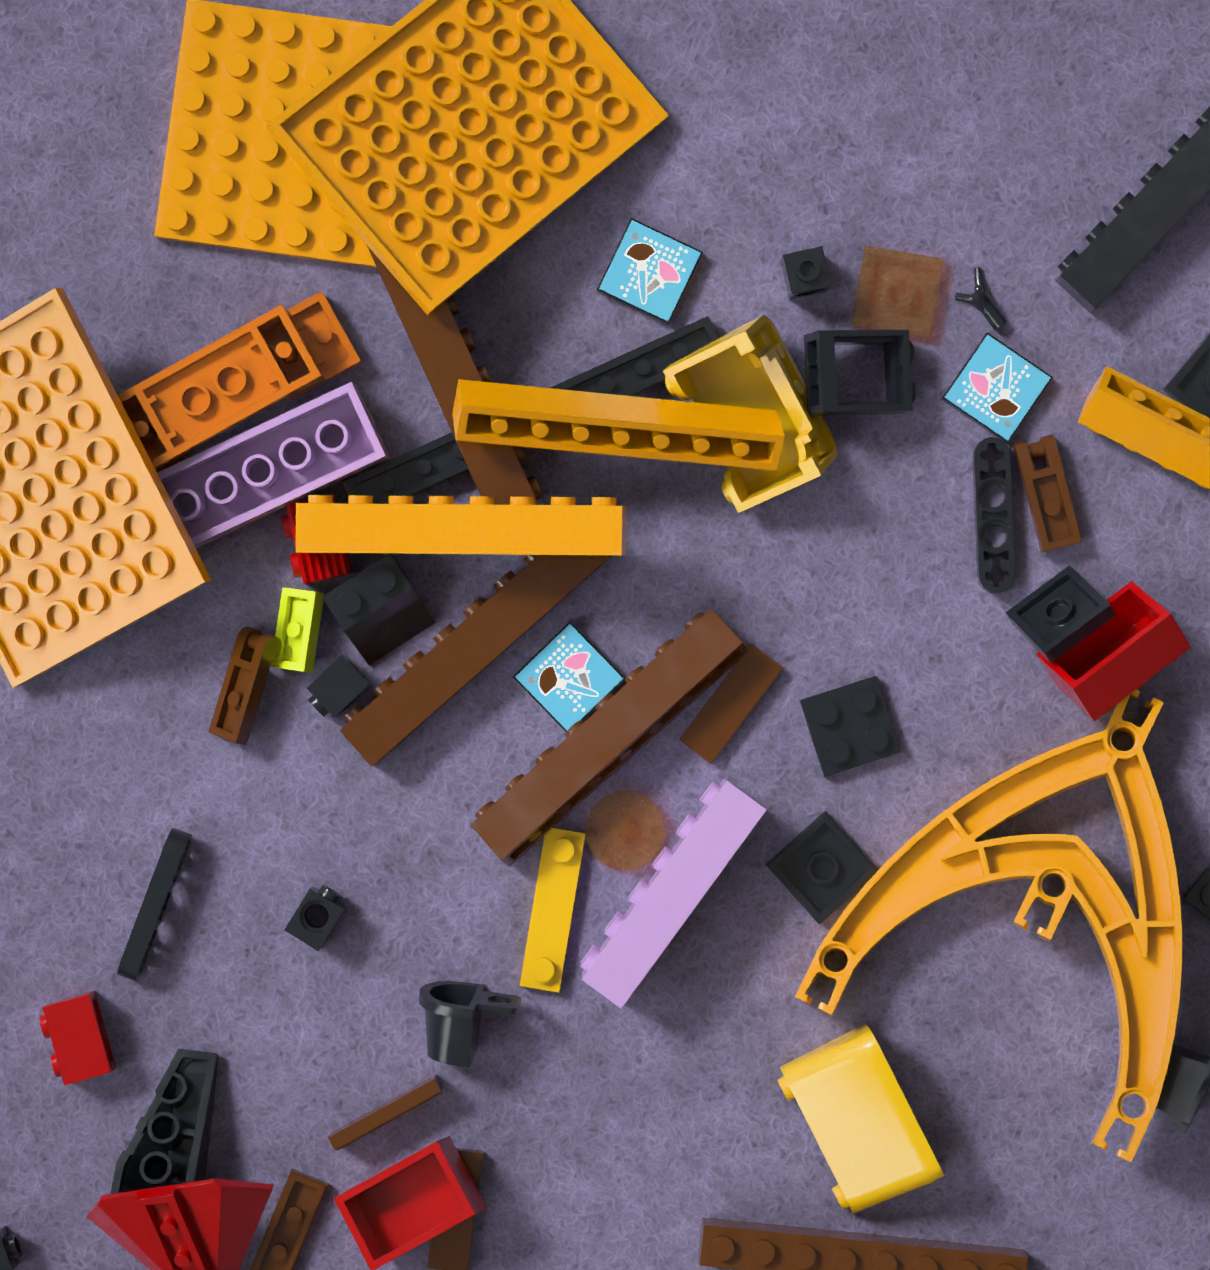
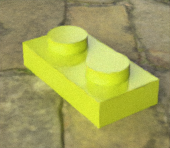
[271,587,325,673]

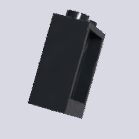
[804,330,916,416]

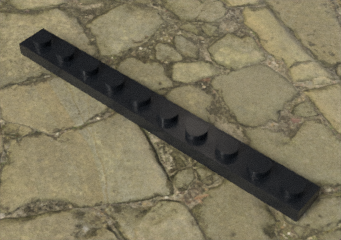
[342,316,718,504]

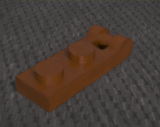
[1013,434,1082,553]
[208,626,282,745]

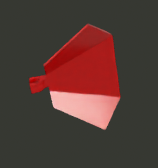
[86,1179,274,1270]

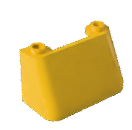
[663,315,837,513]
[777,1024,944,1214]

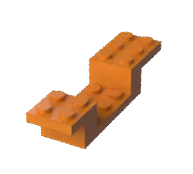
[118,291,362,472]

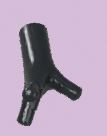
[955,267,1007,330]

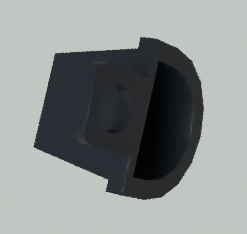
[419,981,521,1067]
[1156,1044,1210,1133]

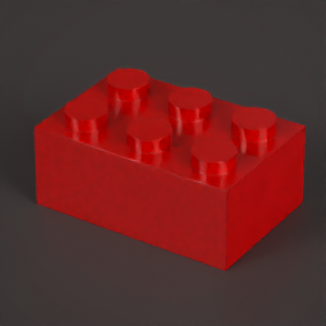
[1036,581,1191,722]
[333,1136,487,1270]

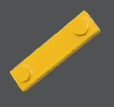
[520,828,586,993]

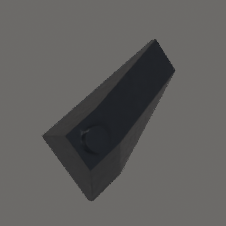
[110,1049,219,1194]

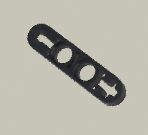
[972,437,1015,594]
[117,828,192,982]

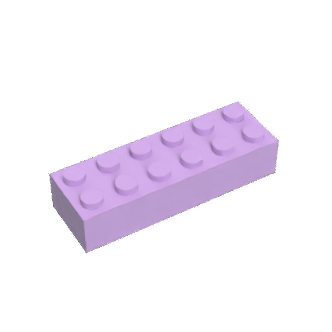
[157,382,390,548]
[580,779,767,1009]

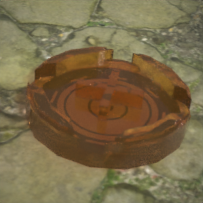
[586,791,665,870]

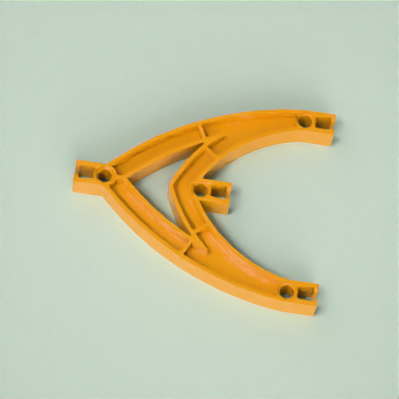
[795,689,1182,1162]

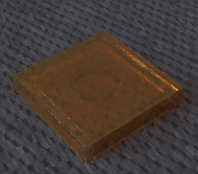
[851,246,944,339]

